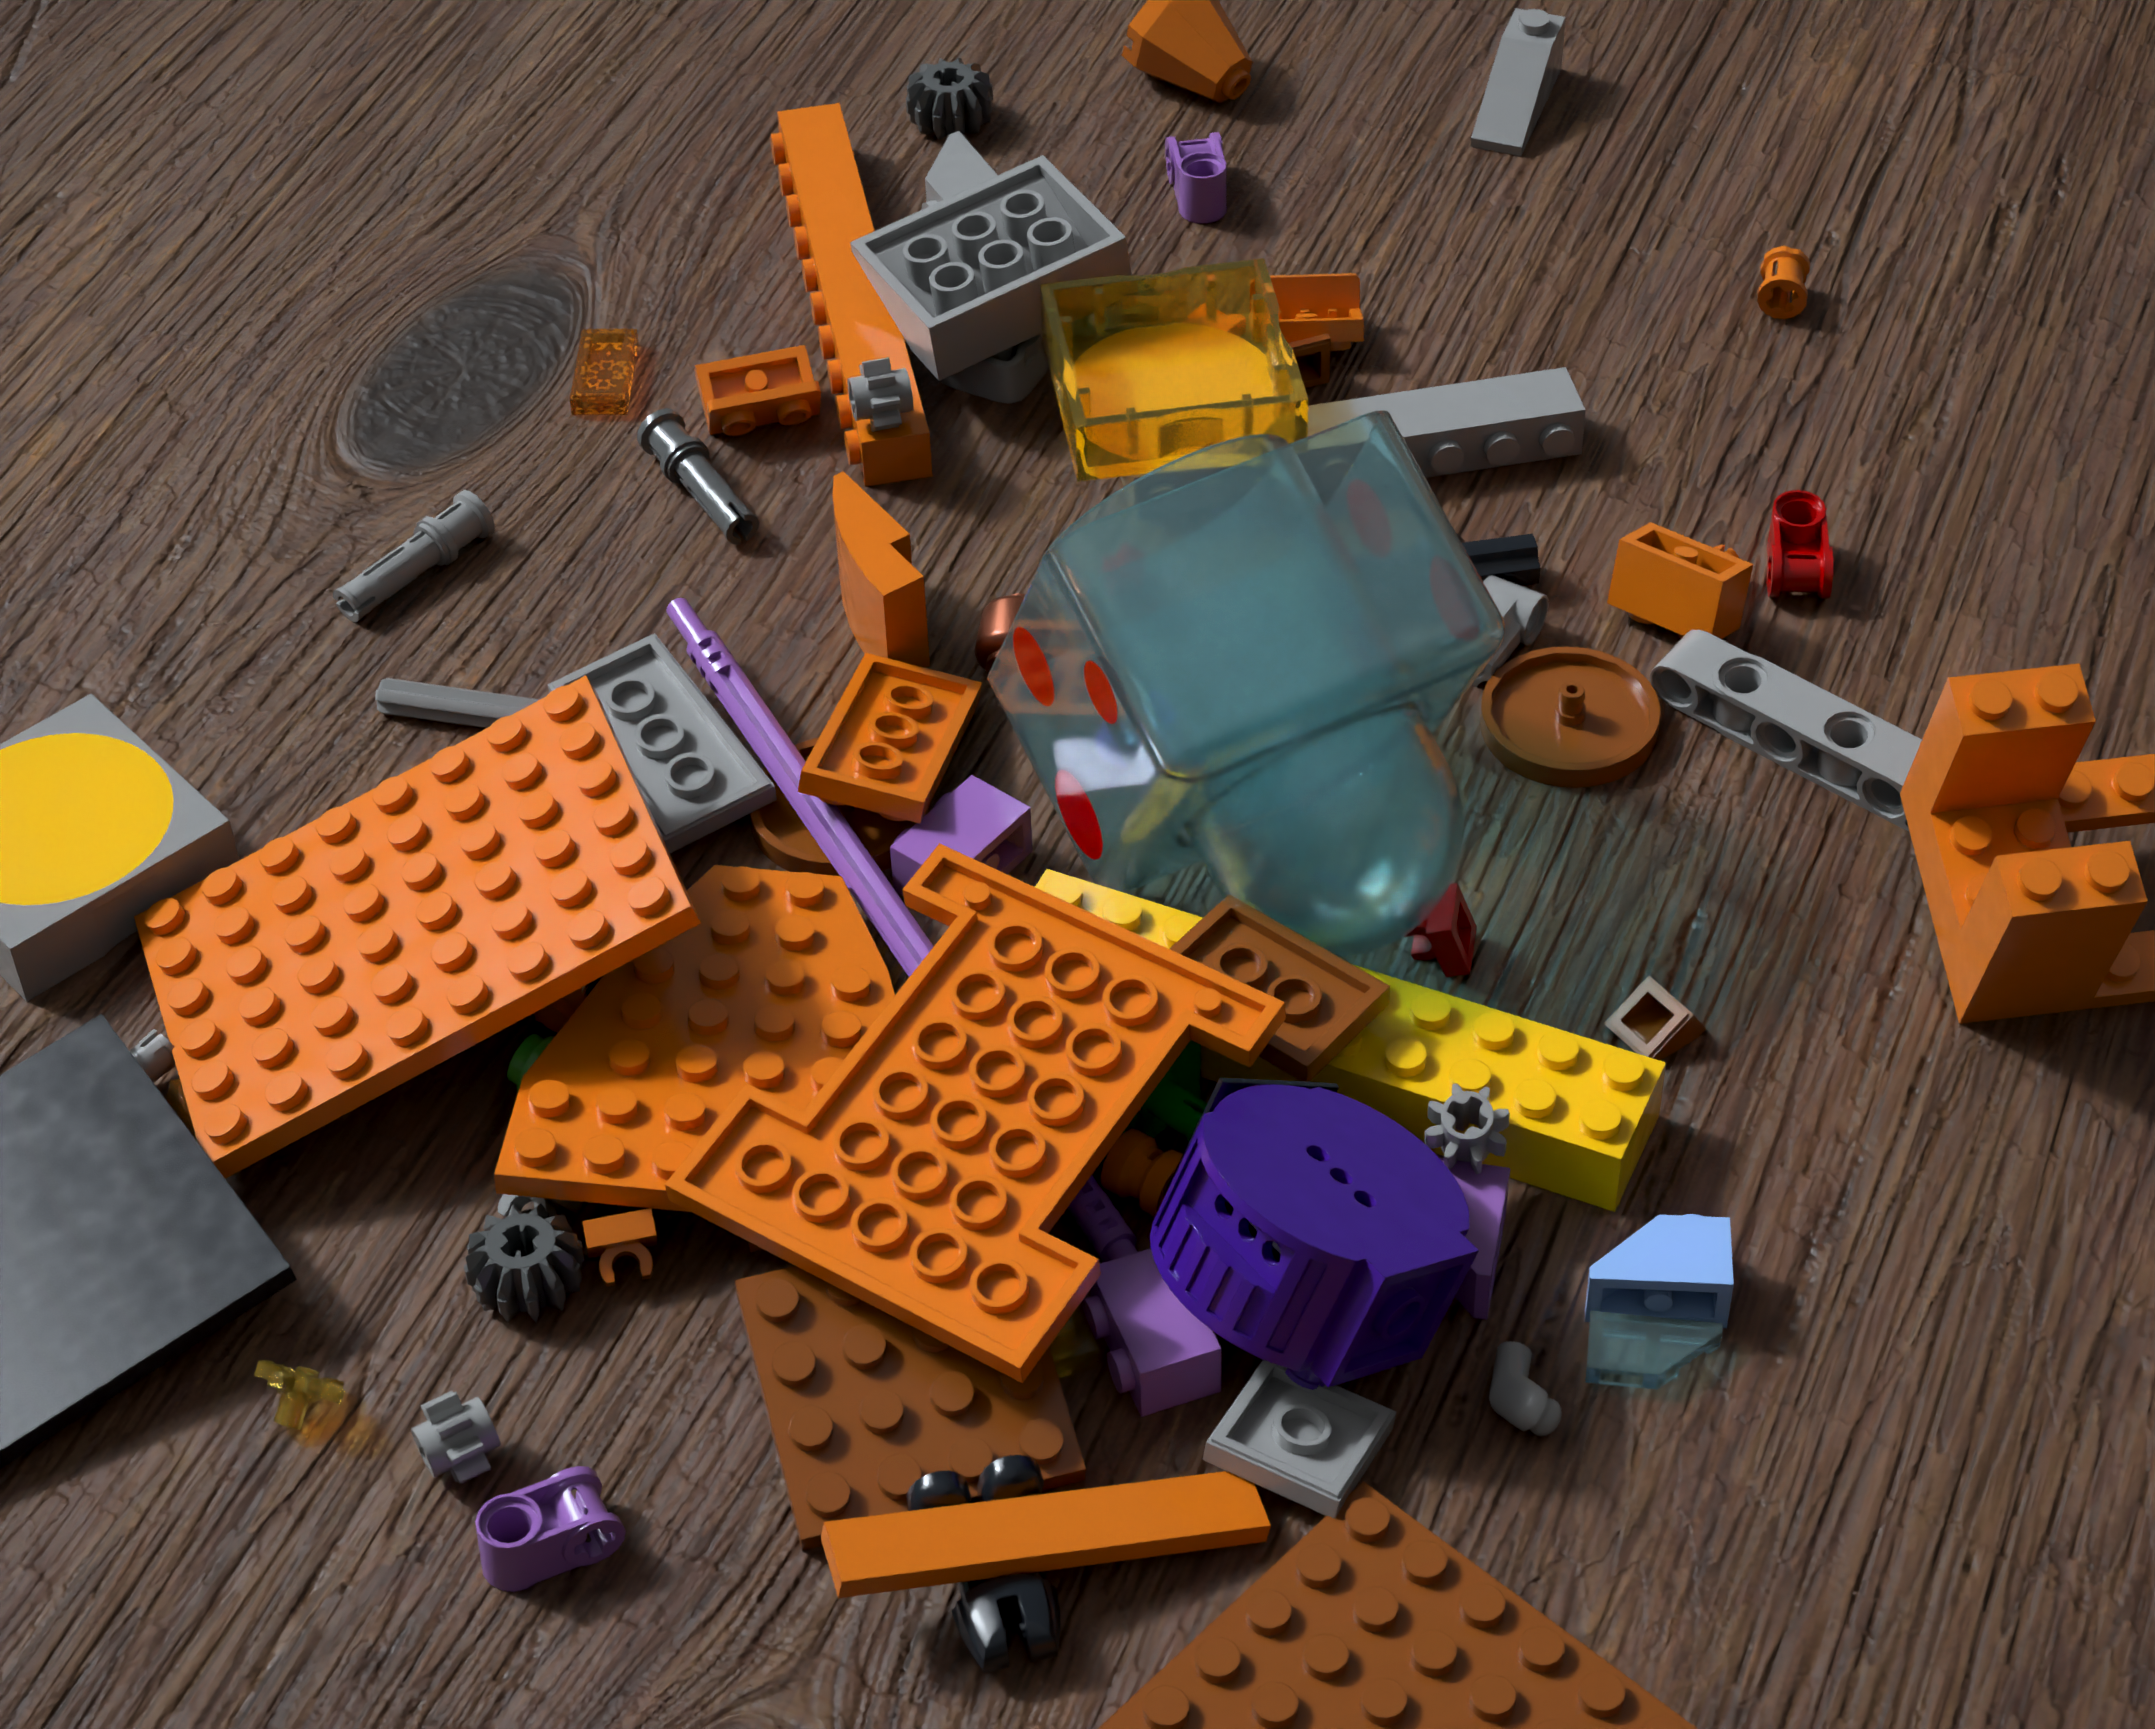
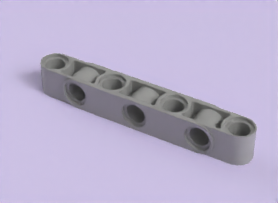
[1650,630,1922,832]

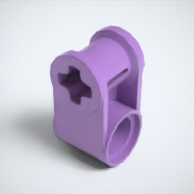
[1165,132,1227,223]
[475,1466,626,1592]

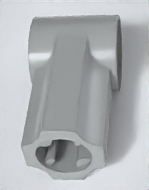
[1445,575,1549,687]

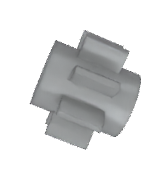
[847,357,914,432]
[1424,1083,1510,1174]
[411,1391,501,1484]

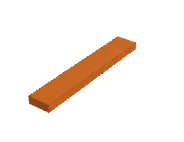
[821,1471,1271,1598]

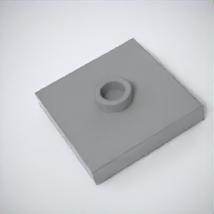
[1203,1359,1397,1519]

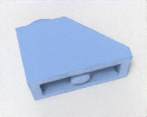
[1585,1214,1734,1328]

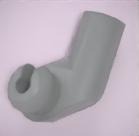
[1489,1341,1562,1436]

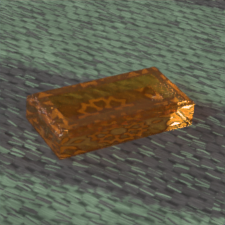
[569,329,639,415]

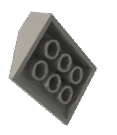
[850,155,1134,381]

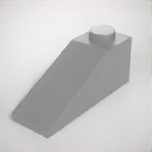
[1471,8,1566,156]

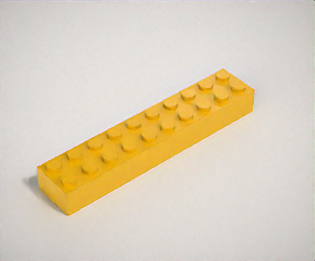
[1035,869,1666,1212]

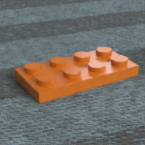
[798,653,982,824]

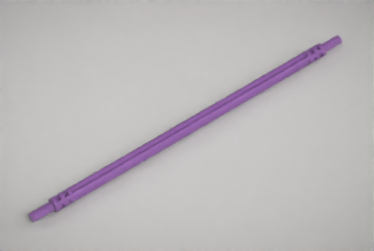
[666,598,1138,1263]

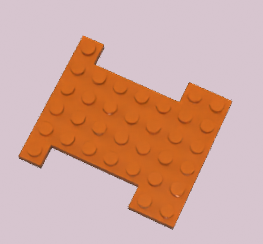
[665,843,1286,1383]

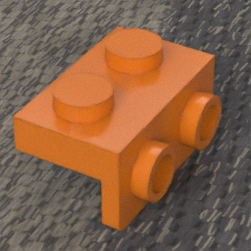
[1249,273,1364,352]
[695,345,821,436]

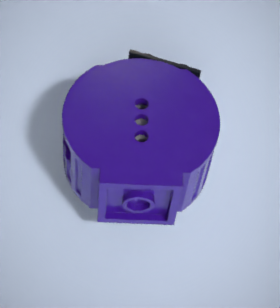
[1150,1077,1479,1390]

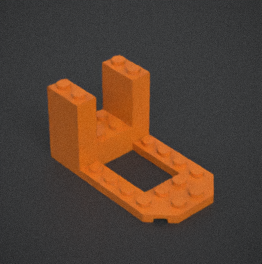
[1900,663,2155,1024]

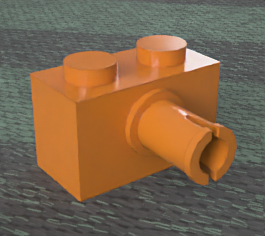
[1607,522,1754,639]

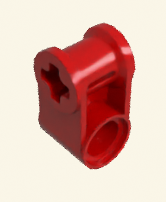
[1767,490,1833,599]

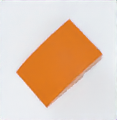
[832,471,930,668]

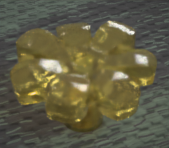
[254,1360,345,1429]

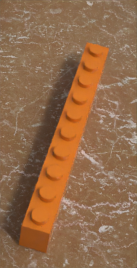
[770,103,932,487]

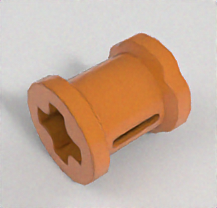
[1757,246,1810,319]

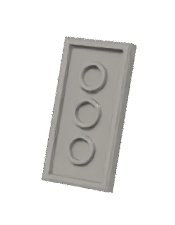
[547,633,777,853]

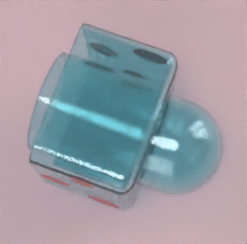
[987,410,1505,957]

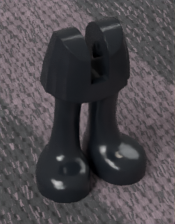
[906,1455,1060,1673]

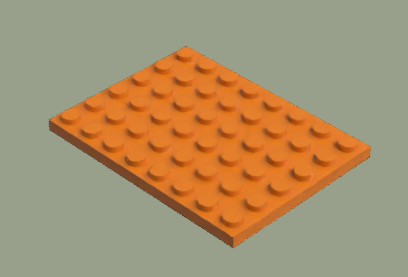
[134,675,701,1179]

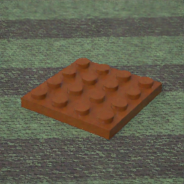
[735,1266,1086,1551]

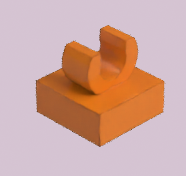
[582,1208,657,1287]

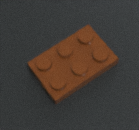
[1170,894,1390,1082]

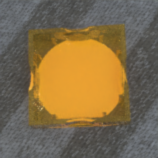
[1040,258,1308,482]

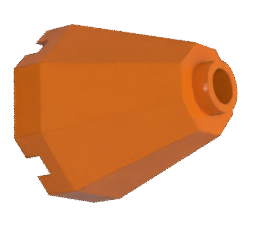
[1122,0,1253,103]

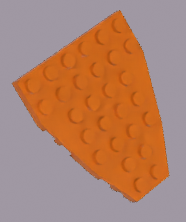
[494,865,895,1212]

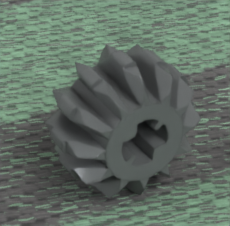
[906,58,993,140]
[464,1203,585,1323]

